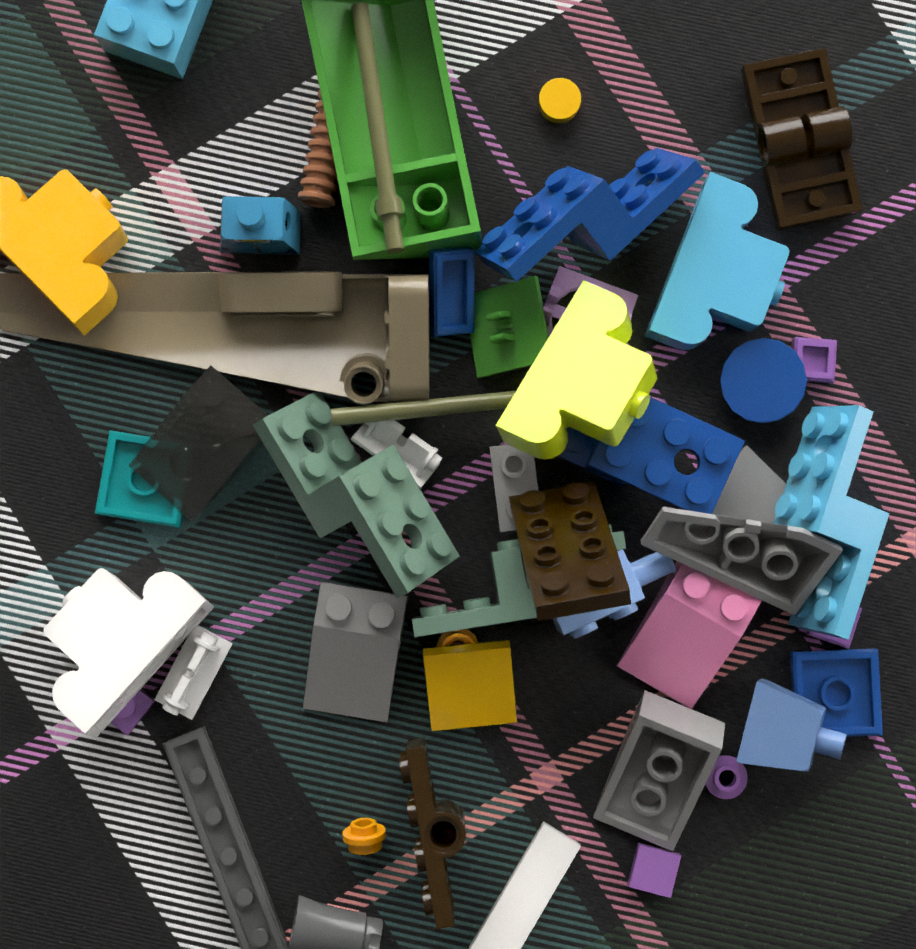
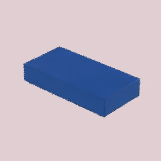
[429,247,475,337]

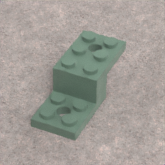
[253,391,460,598]
[412,524,626,637]

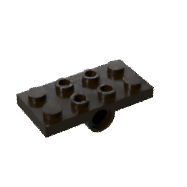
[741,47,863,231]
[509,481,631,621]
[399,737,466,929]

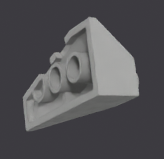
[641,507,843,615]

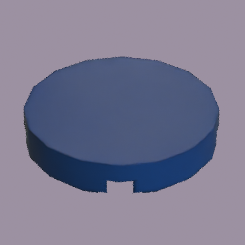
[720,338,807,424]

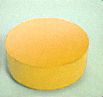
[538,78,581,123]

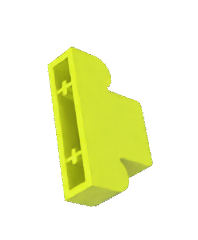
[495,280,657,460]

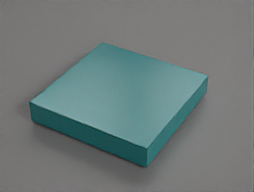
[95,430,195,528]

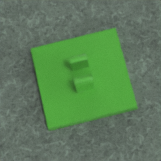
[470,276,549,378]

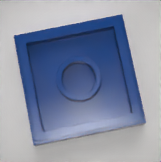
[790,648,883,737]

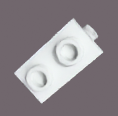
[351,420,442,489]
[154,625,233,720]

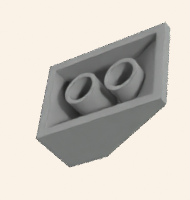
[303,582,408,722]
[593,690,725,851]

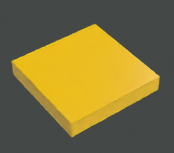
[423,640,517,731]

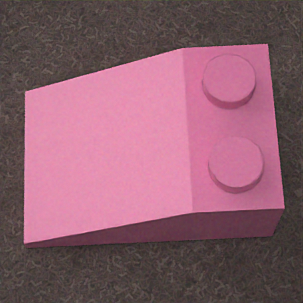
[616,561,762,709]

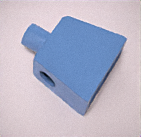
[736,678,847,771]

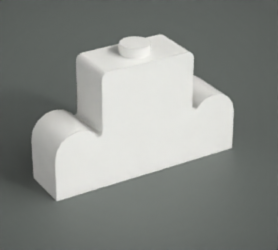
[44,568,214,737]

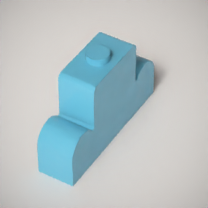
[644,172,790,350]

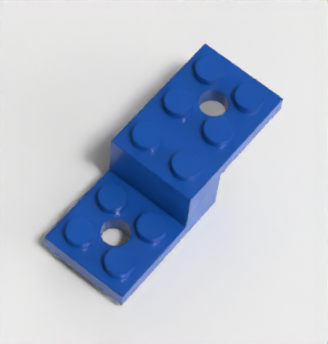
[475,148,705,282]
[556,397,745,514]

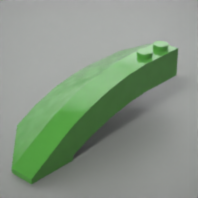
[302,0,482,260]

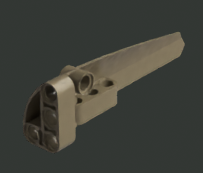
[0,272,430,404]

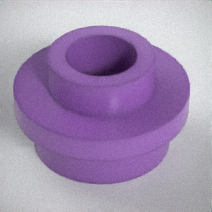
[705,755,748,799]

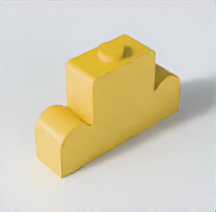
[0,169,128,336]

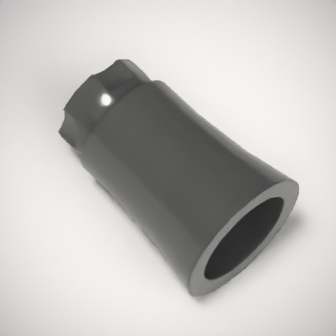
[288,895,383,949]

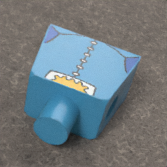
[220,196,301,255]

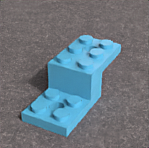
[774,405,890,640]

